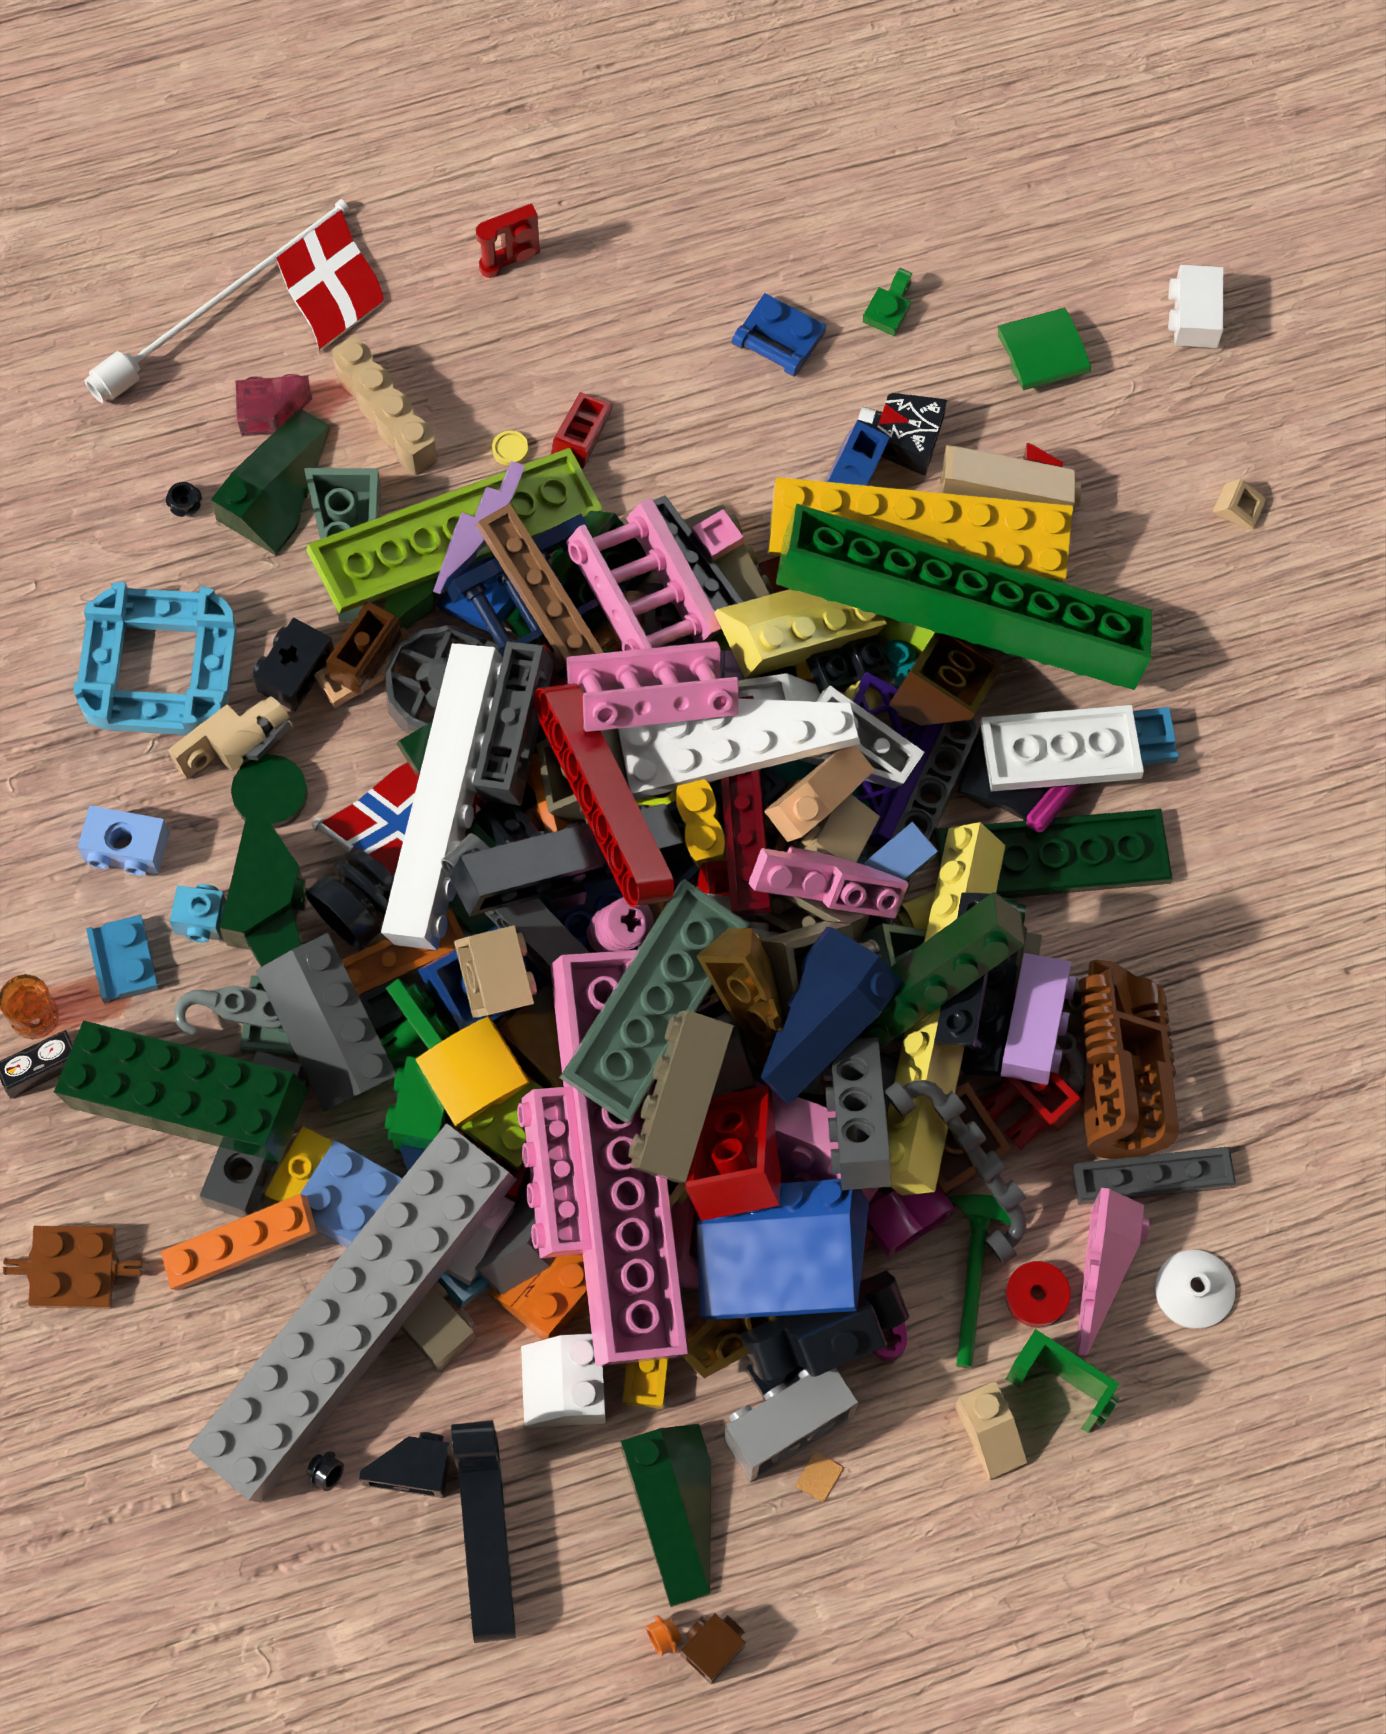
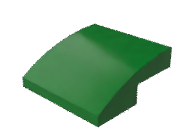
[998,307,1091,391]

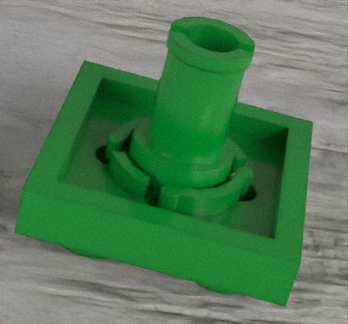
[380,979,457,1059]

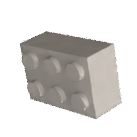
[725,1368,858,1482]

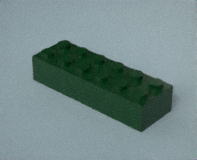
[54,1020,308,1163]

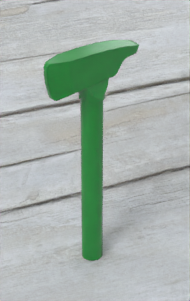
[947,1194,1021,1368]

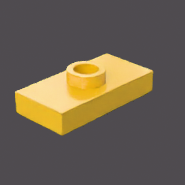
[265,1126,334,1203]

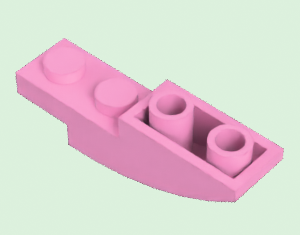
[749,846,909,918]

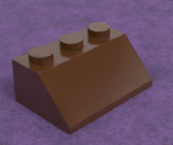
[888,633,1003,726]

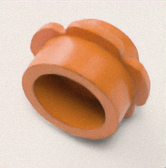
[645,1615,682,1656]

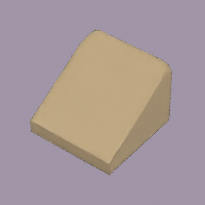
[1213,478,1267,529]

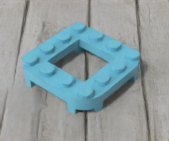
[74,582,237,735]

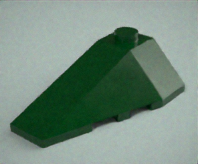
[621,1424,711,1607]

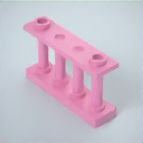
[566,498,722,651]
[567,641,738,732]

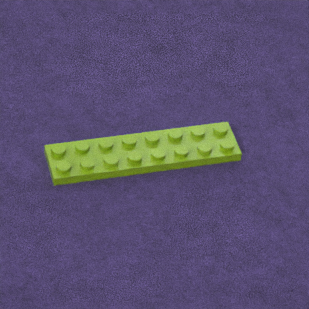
[306,448,603,614]

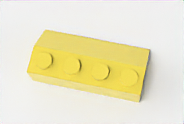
[714,589,887,679]

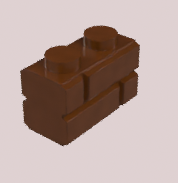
[326,602,401,695]

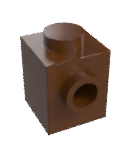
[680,1613,746,1684]

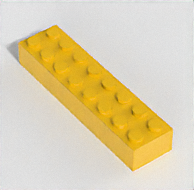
[767,477,1073,582]

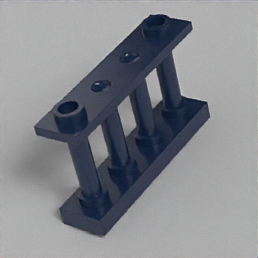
[447,513,627,657]

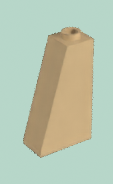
[940,445,1081,507]

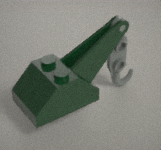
[174,816,309,1035]

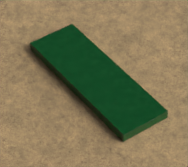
[935,808,1173,898]

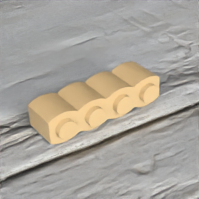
[332,336,437,475]

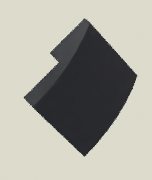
[957,727,1045,820]

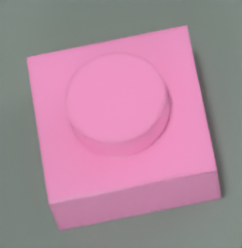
[692,509,744,561]

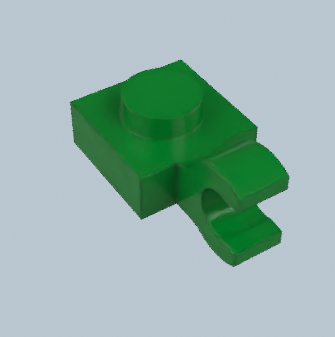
[862,268,912,336]

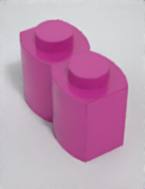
[866,1184,955,1258]

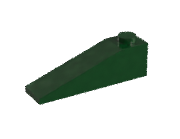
[211,408,330,556]

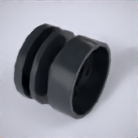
[305,846,394,950]

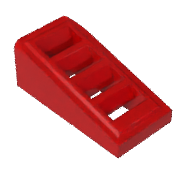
[551,392,613,469]

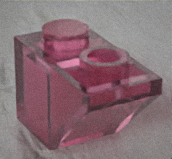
[235,374,312,437]

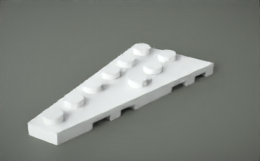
[618,698,860,800]

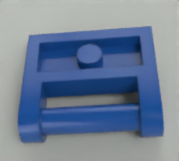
[732,293,826,377]

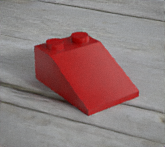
[685,1085,781,1221]

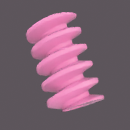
[586,897,654,953]

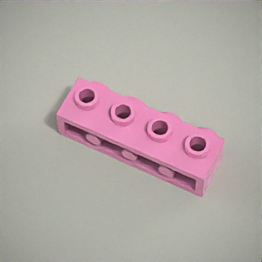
[518,1086,592,1259]

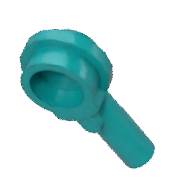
[882,640,916,689]

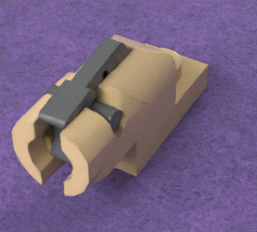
[167,696,294,779]

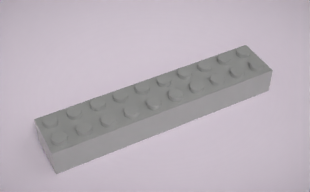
[187,1123,517,1503]

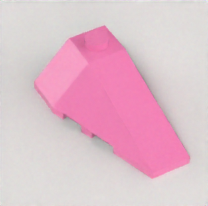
[1075,1188,1149,1360]

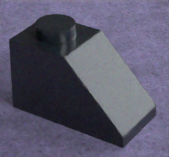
[359,1432,452,1498]

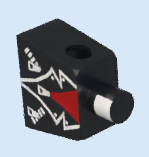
[858,393,947,476]

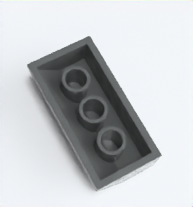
[255,933,396,1112]

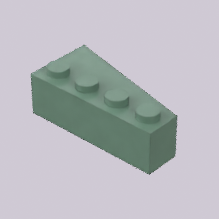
[304,468,382,622]

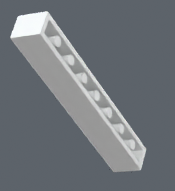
[381,643,503,950]

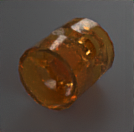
[0,974,59,1040]

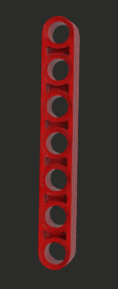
[534,683,674,907]

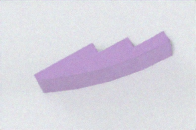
[433,461,525,594]

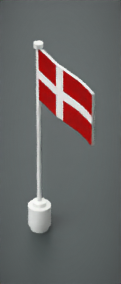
[84,199,384,403]

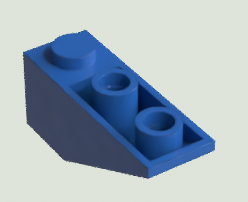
[825,420,890,486]

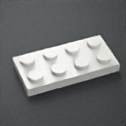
[980,705,1144,792]

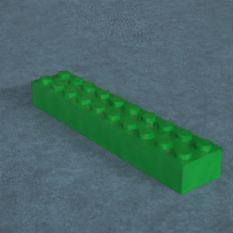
[776,503,1152,690]

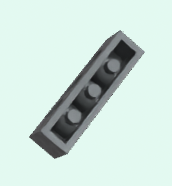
[824,1037,891,1190]
[200,1051,308,1218]

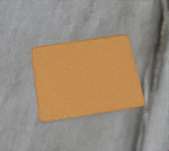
[795,1452,843,1502]

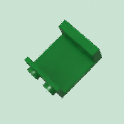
[1006,1329,1120,1433]

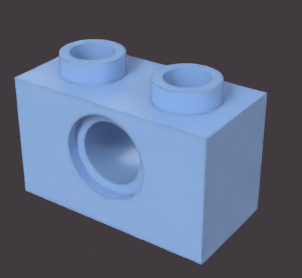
[78,805,169,876]

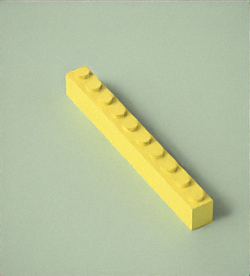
[886,822,1006,1196]

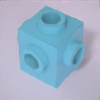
[170,884,226,943]

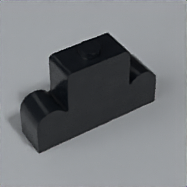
[739,1270,910,1381]

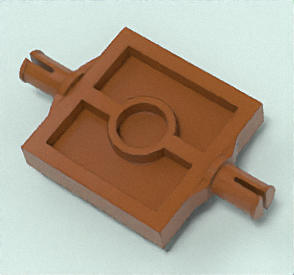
[3,1226,142,1309]

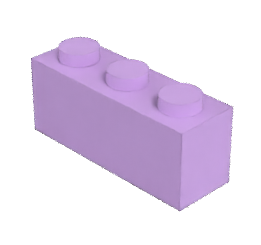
[1001,953,1077,1085]

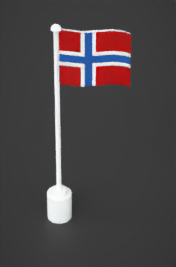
[312,762,486,937]

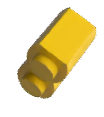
[676,779,727,868]

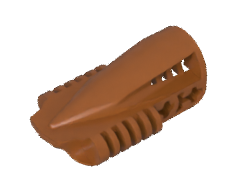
[1078,959,1179,1159]

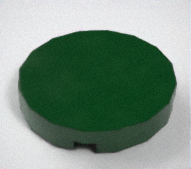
[231,754,308,828]

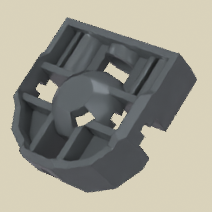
[385,625,511,734]

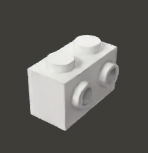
[1168,265,1223,348]

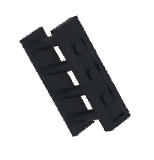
[935,892,1027,1076]

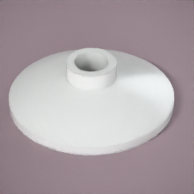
[1155,1250,1235,1329]

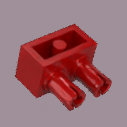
[980,1072,1084,1150]

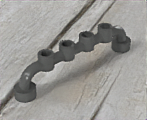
[884,1080,1027,1265]

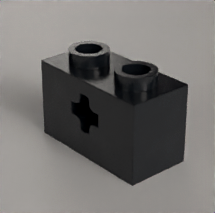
[253,617,334,712]

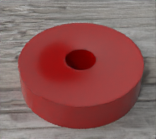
[1005,1261,1071,1328]

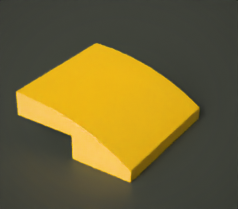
[416,1016,530,1127]

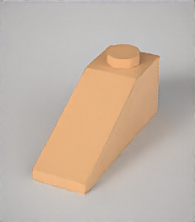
[764,745,875,842]

